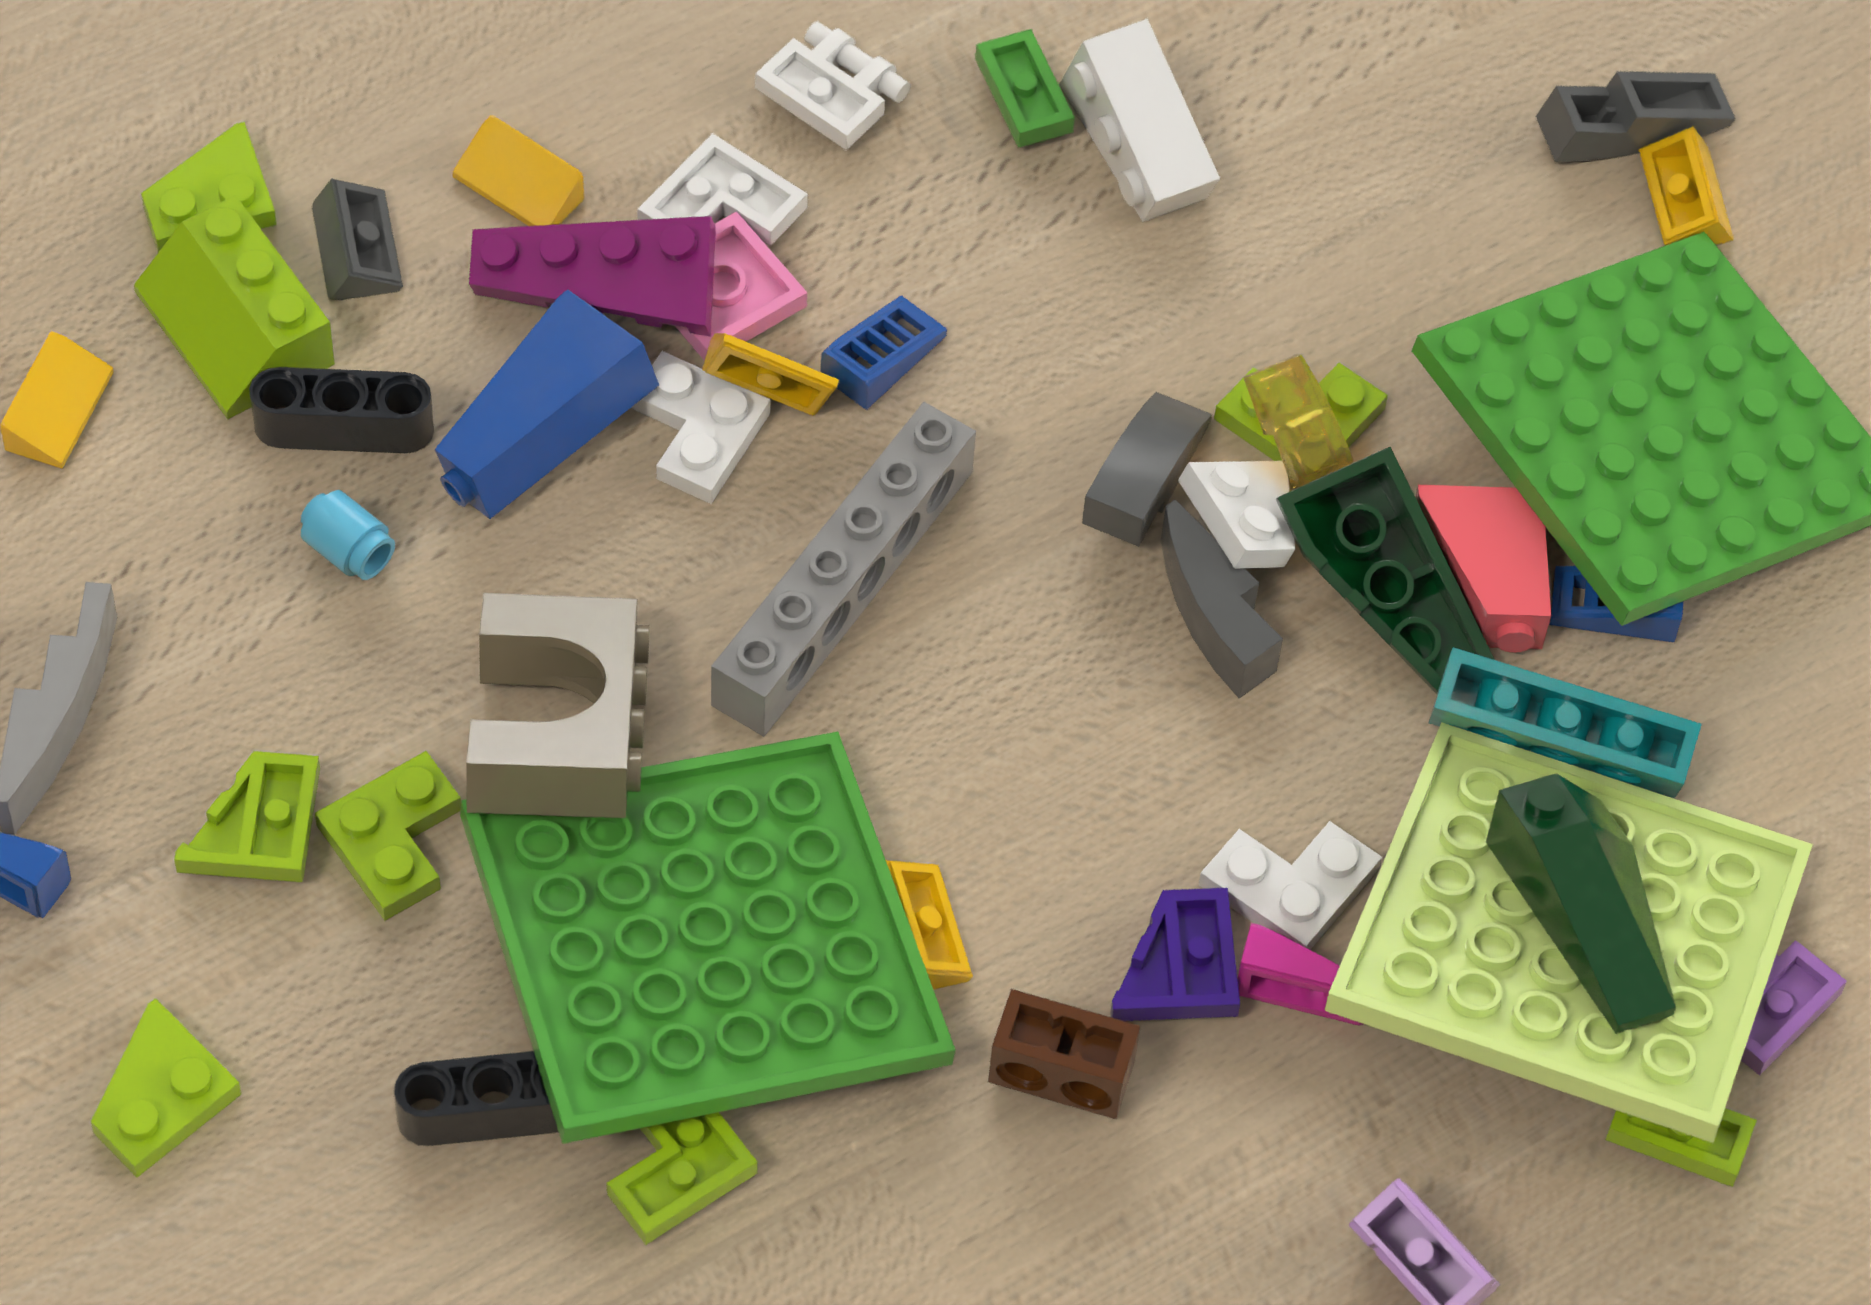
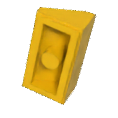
[452,115,584,226]
[1639,127,1734,246]
[0,331,114,469]
[702,333,839,416]
[886,860,973,990]

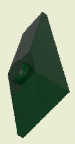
[1276,446,1495,694]
[1486,773,1676,1034]

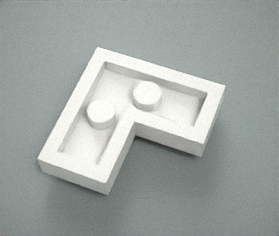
[637,133,808,246]
[632,351,771,504]
[1199,821,1382,950]

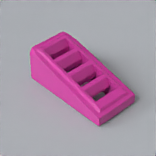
[1238,923,1364,1026]

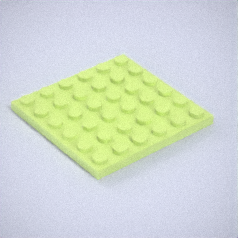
[1325,722,1813,1143]

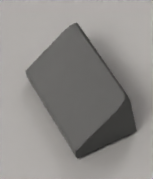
[312,178,403,300]

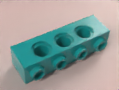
[1428,647,1702,799]

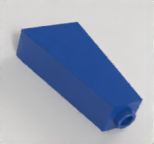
[435,290,659,519]

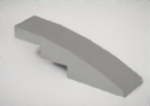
[0,582,118,834]

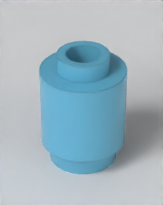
[301,490,395,580]

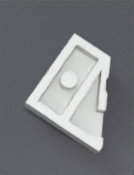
[1178,461,1295,569]

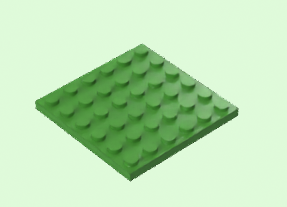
[1411,232,1871,626]
[460,731,956,1144]

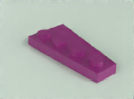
[469,216,716,337]

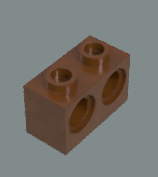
[988,989,1141,1119]

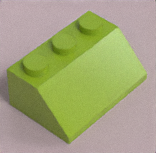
[134,195,335,420]

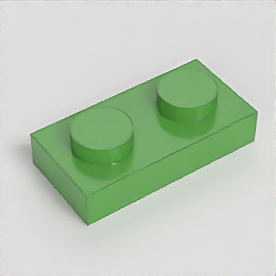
[975,29,1075,148]

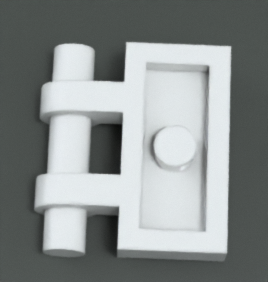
[755,21,911,150]

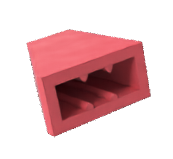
[1415,485,1551,653]

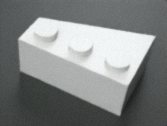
[1059,19,1220,222]

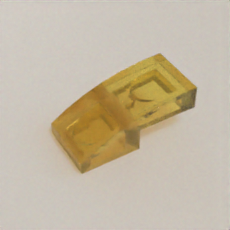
[1243,354,1354,490]

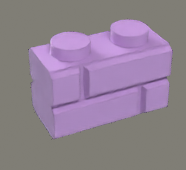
[1348,1178,1500,1305]

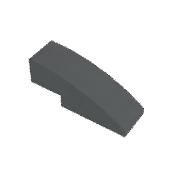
[1536,71,1736,162]
[1082,392,1212,547]
[1161,500,1283,699]

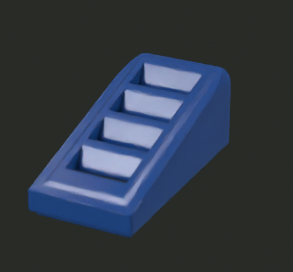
[820,295,947,410]
[1549,566,1684,643]
[0,832,71,918]

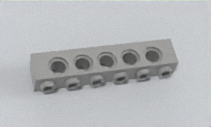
[711,402,976,737]

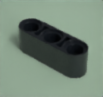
[249,367,434,454]
[394,1051,559,1146]

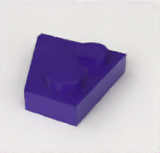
[1110,888,1240,1021]

